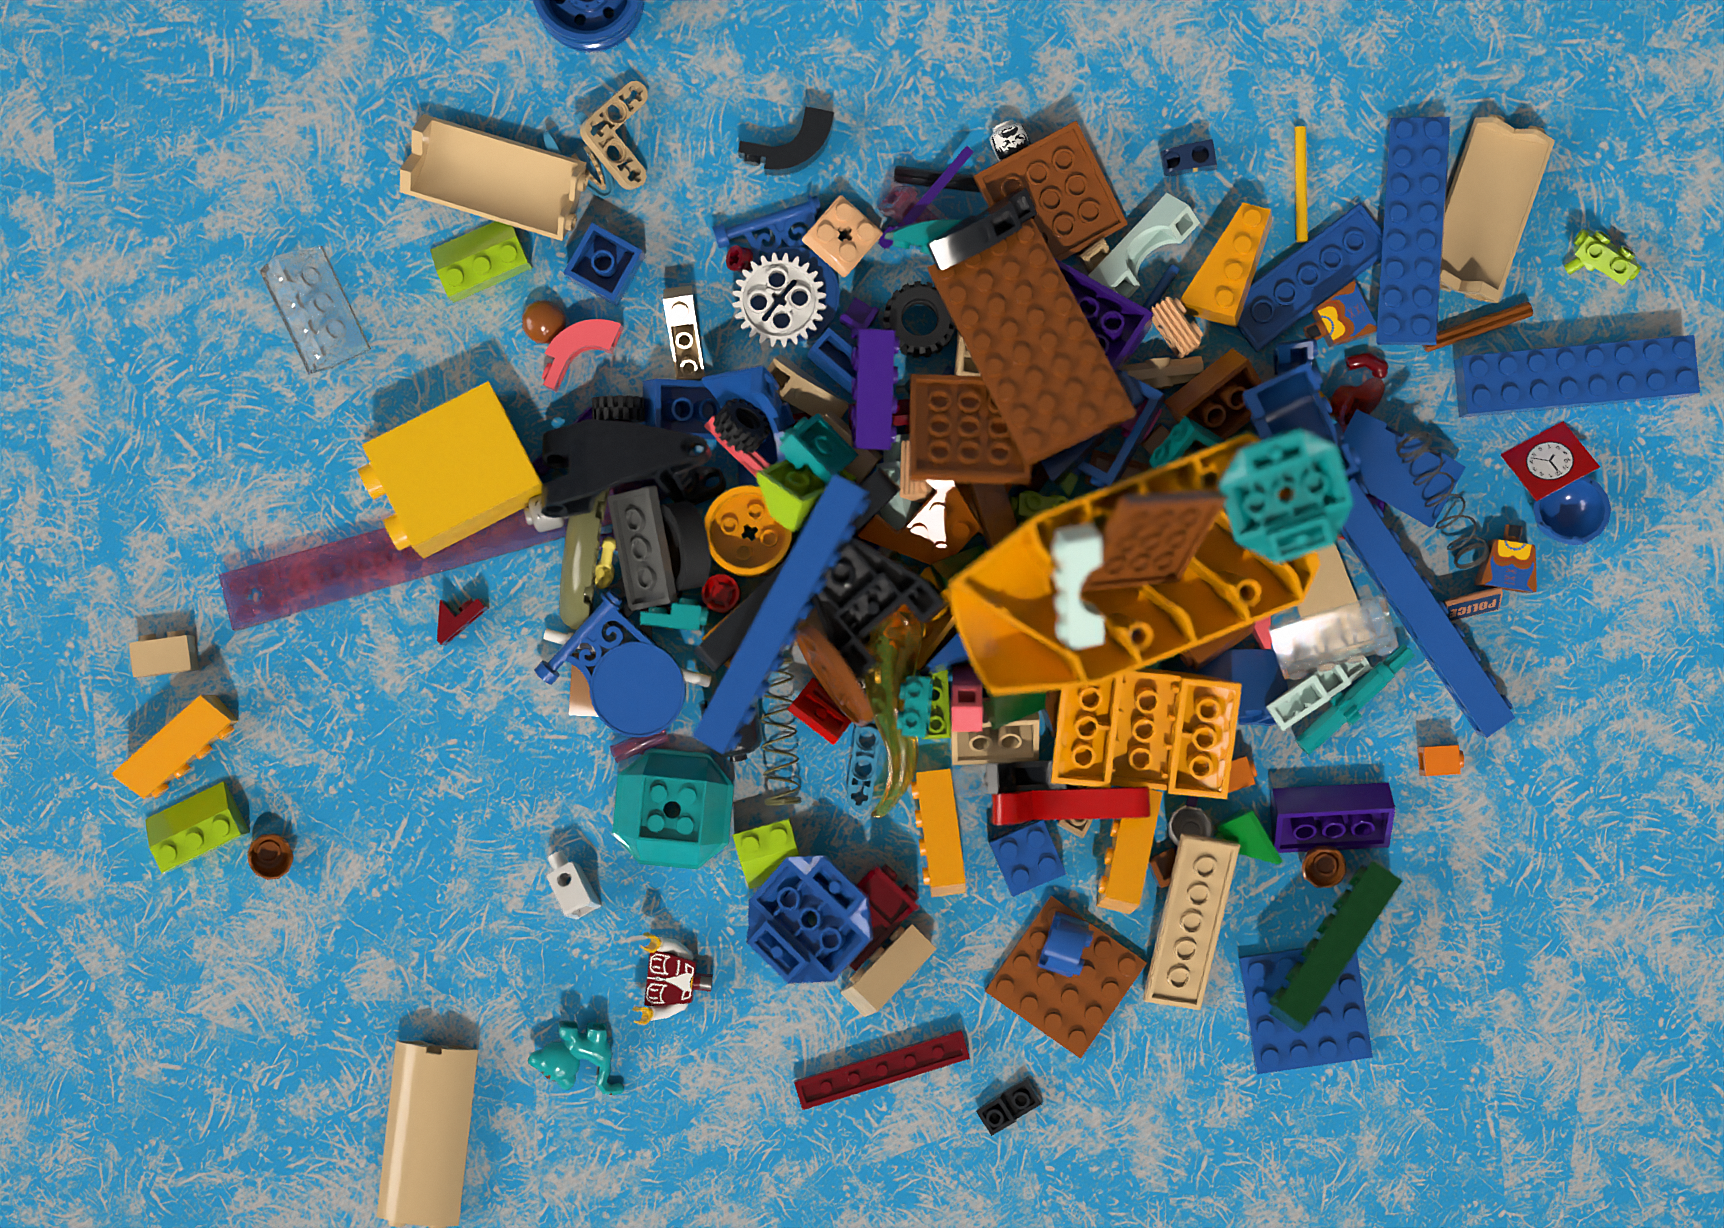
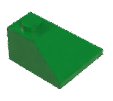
[1214,808,1283,865]

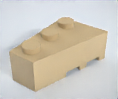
[840,924,937,1017]

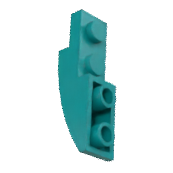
[885,219,962,255]

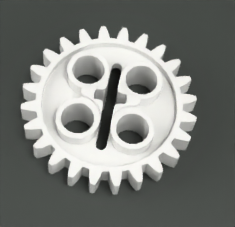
[732,253,826,348]

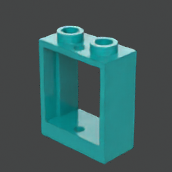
[1149,416,1226,469]

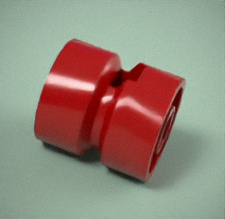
[701,574,741,613]

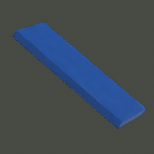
[1237,202,1383,353]

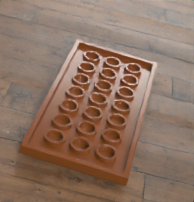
[927,219,1135,465]

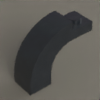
[738,107,835,176]
[984,760,1078,794]

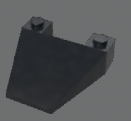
[812,536,950,681]

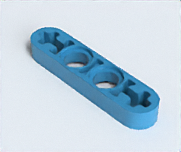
[846,698,884,810]

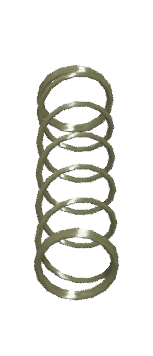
[760,657,802,805]

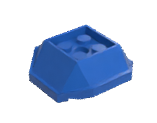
[747,856,873,984]

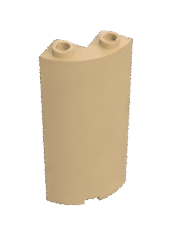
[400,114,589,241]
[1440,114,1555,303]
[376,1040,478,1228]

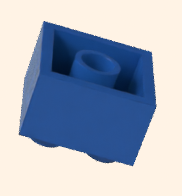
[563,222,645,307]
[988,820,1066,897]

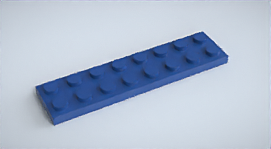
[1376,117,1451,345]

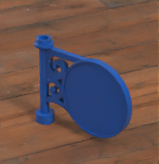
[712,194,840,342]
[534,590,686,738]

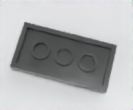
[607,486,678,611]

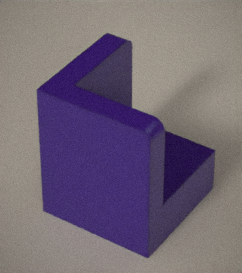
[839,297,880,330]

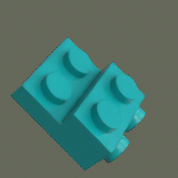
[778,413,858,483]
[640,598,710,632]
[897,676,934,738]

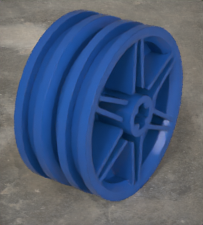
[533,0,645,52]

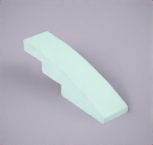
[1266,645,1372,731]

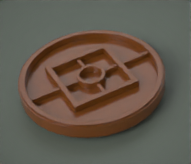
[796,623,873,727]

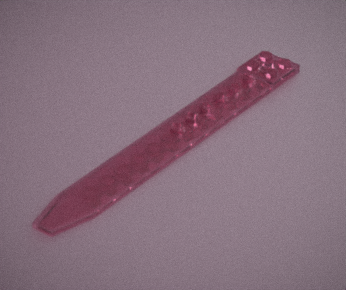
[218,478,668,631]

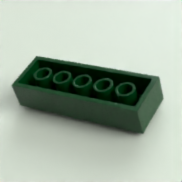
[1268,861,1403,1033]

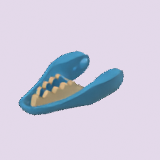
[543,111,614,199]

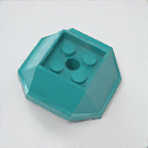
[1217,428,1353,564]
[612,748,735,870]

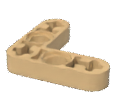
[580,81,648,190]

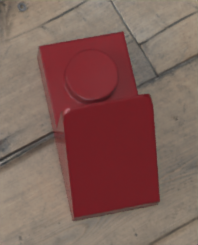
[437,598,489,646]

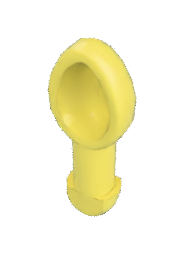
[594,537,616,589]

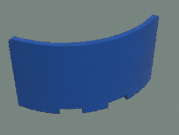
[702,365,795,487]
[1341,409,1466,528]
[1161,649,1288,726]

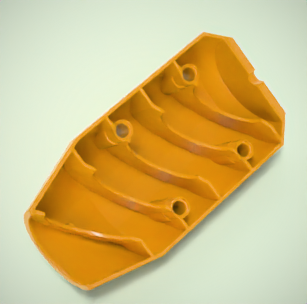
[949,434,1321,695]

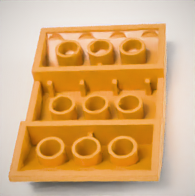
[1051,668,1242,799]

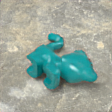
[528,1020,624,1096]

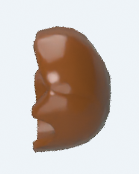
[522,300,566,344]
[247,833,294,880]
[1302,845,1347,888]

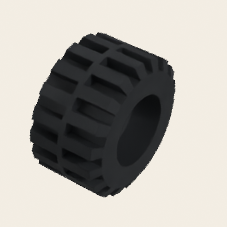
[883,281,955,359]

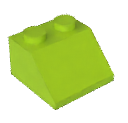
[733,817,801,889]

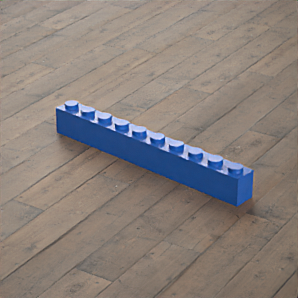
[692,474,871,754]
[1340,478,1515,738]

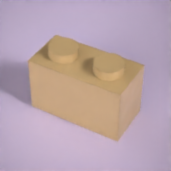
[129,630,199,678]

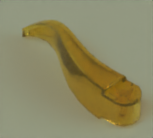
[864,610,925,818]

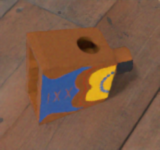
[1303,281,1377,348]
[1474,524,1537,593]

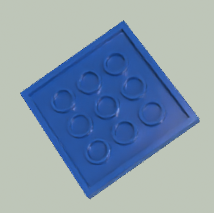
[1238,947,1373,1074]

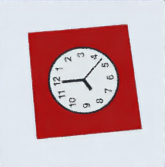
[1500,421,1600,501]

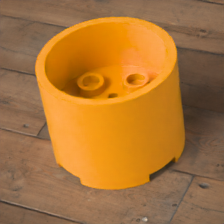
[704,486,794,578]

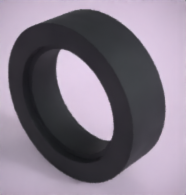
[660,501,710,592]

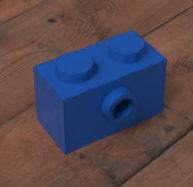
[807,327,857,394]

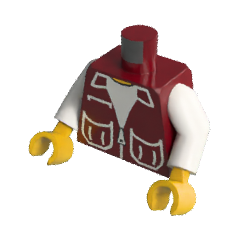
[632,932,713,1025]

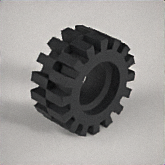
[592,395,645,423]
[713,398,770,454]

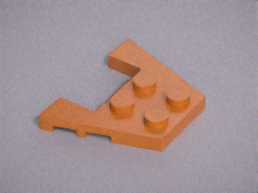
[858,481,981,564]

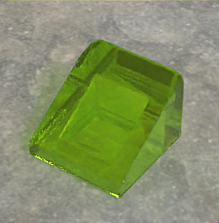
[1060,473,1079,498]

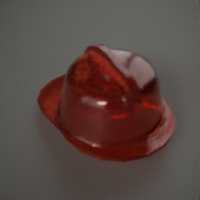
[1328,377,1385,433]

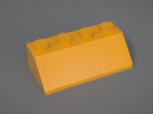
[111,695,239,799]

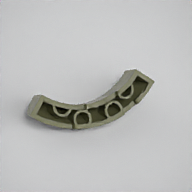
[559,489,610,630]

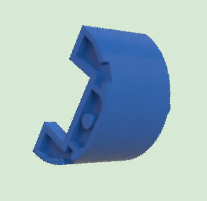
[1243,362,1361,477]

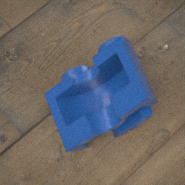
[1273,338,1318,376]
[1037,911,1094,978]

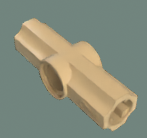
[1120,356,1204,390]

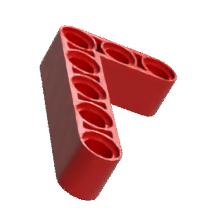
[992,787,1151,824]

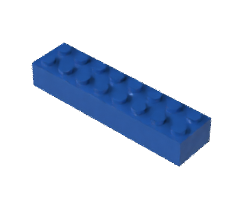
[1454,335,1700,418]

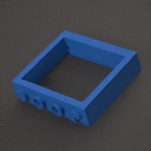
[1071,370,1166,489]

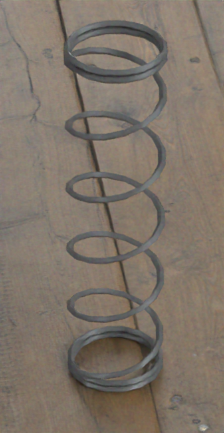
[1396,432,1490,569]

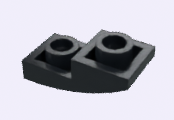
[976,1076,1043,1136]

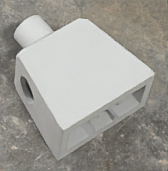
[546,850,602,920]

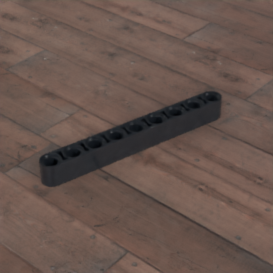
[693,467,901,672]

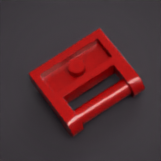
[787,677,852,745]

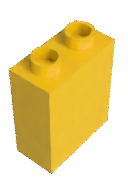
[357,381,543,559]

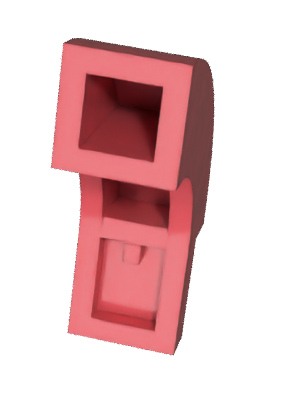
[542,319,624,392]

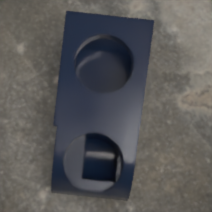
[1160,139,1217,177]

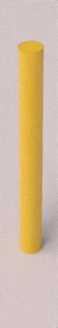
[1294,126,1308,243]

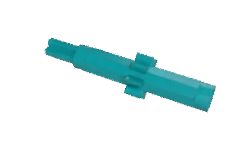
[1295,643,1415,755]

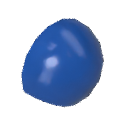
[1533,475,1611,545]

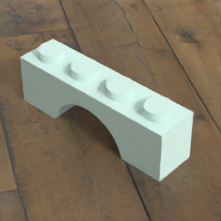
[1088,193,1200,299]
[1052,523,1104,650]

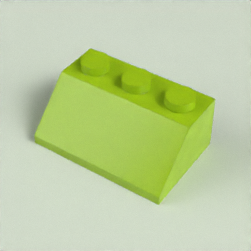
[430,221,532,303]
[756,459,856,532]
[145,781,250,873]

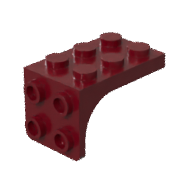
[849,863,920,972]

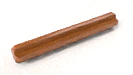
[1422,302,1533,352]

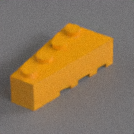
[1180,202,1272,328]
[911,768,966,897]
[1096,789,1163,914]

